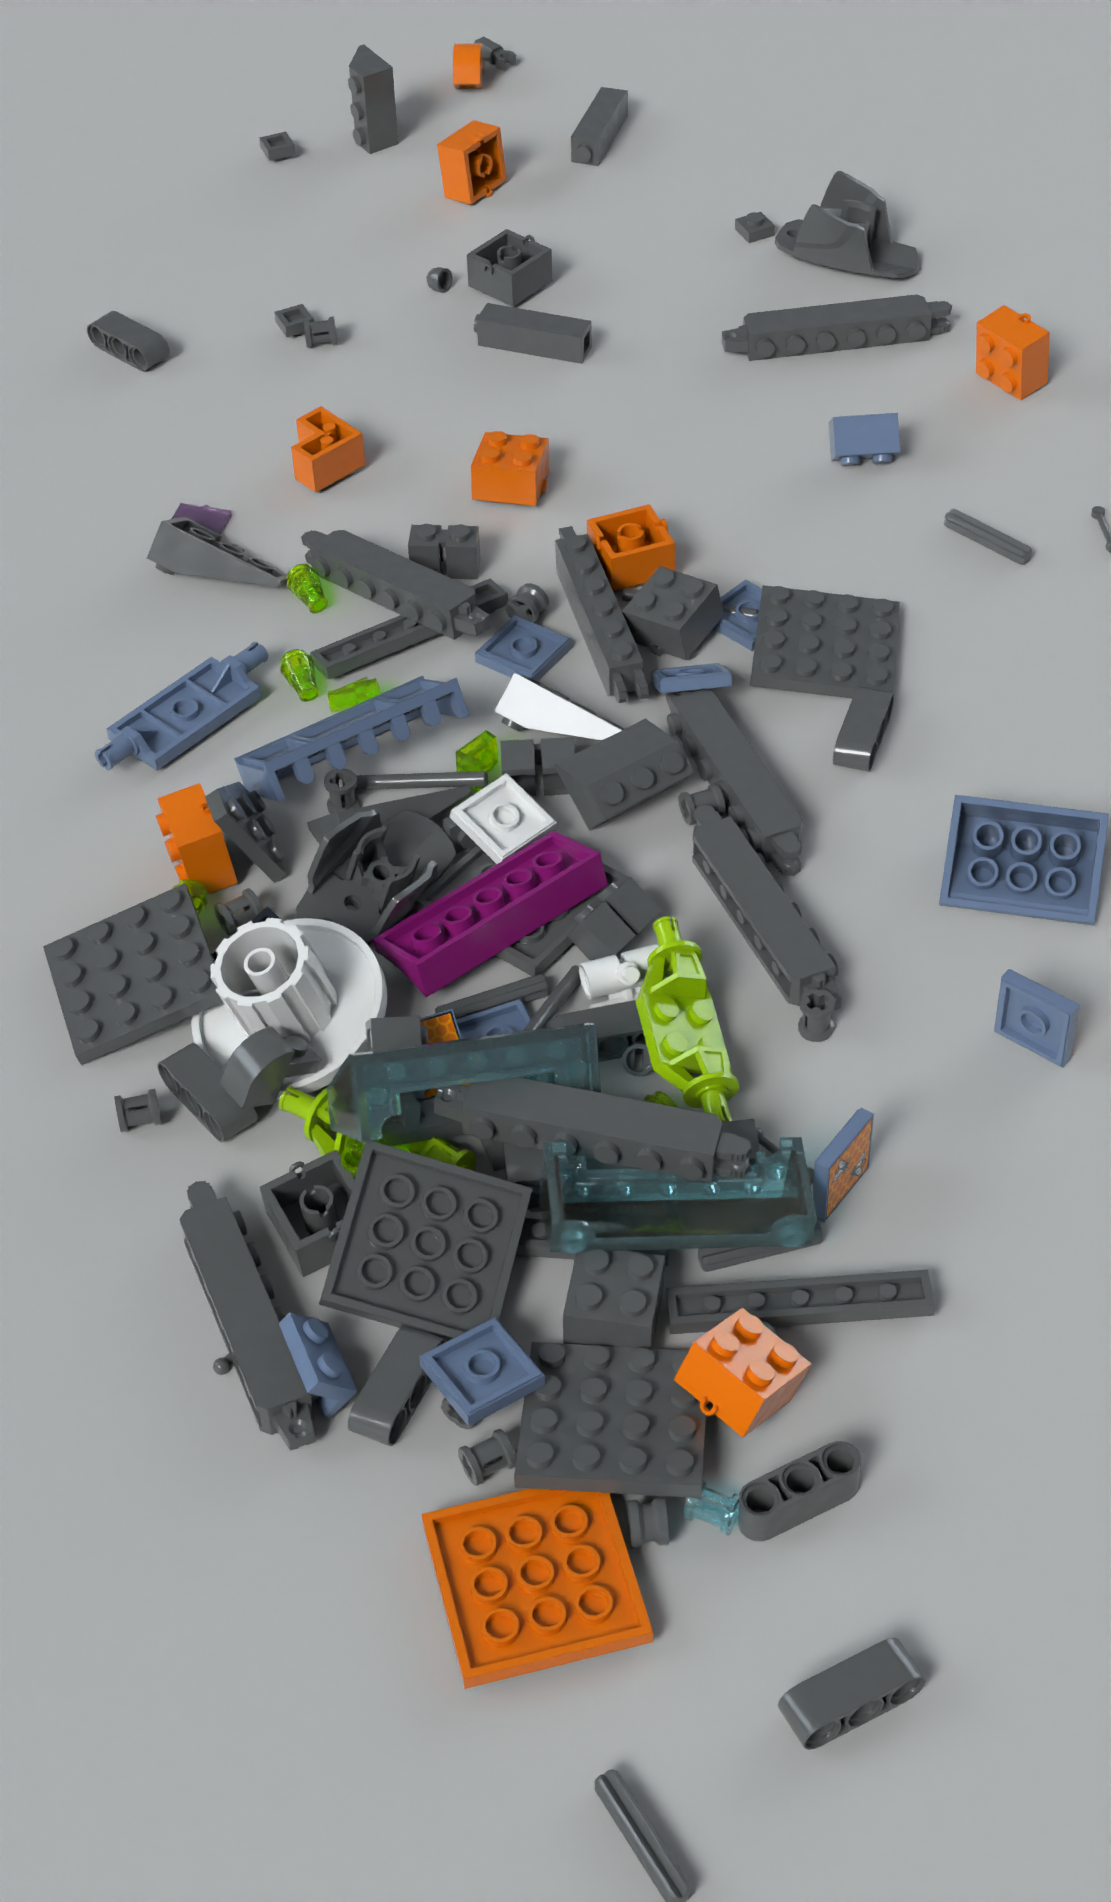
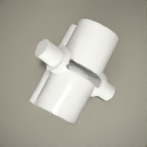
[579,944,666,1009]

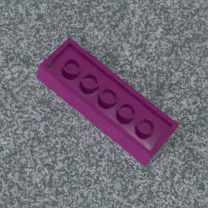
[372,830,608,998]

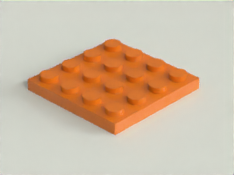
[421,1488,653,1689]

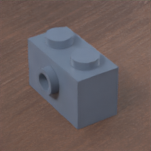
[828,413,900,466]

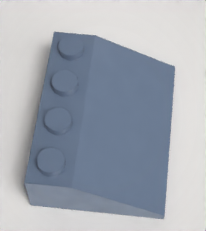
[939,795,1109,926]

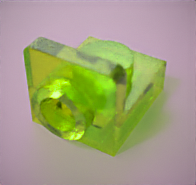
[455,730,498,792]

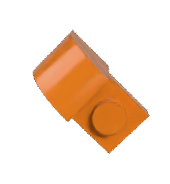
[453,43,484,89]

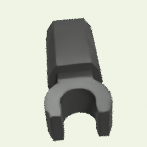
[474,36,516,70]

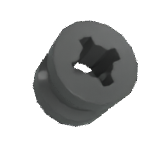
[506,583,549,623]
[627,1497,669,1548]

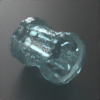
[684,1480,739,1536]

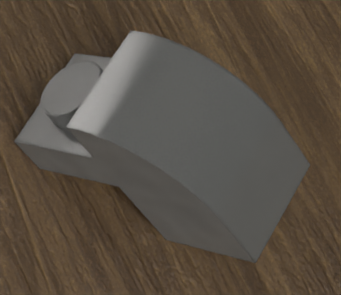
[220,1027,322,1109]

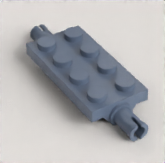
[95,642,268,771]

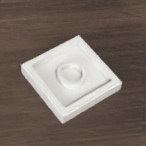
[450,773,557,864]

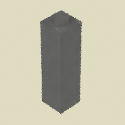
[571,87,628,166]
[474,303,592,364]

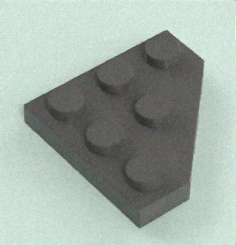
[205,782,287,883]

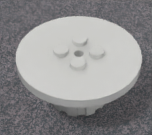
[191,918,387,1099]

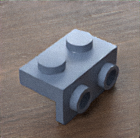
[279,1312,358,1418]

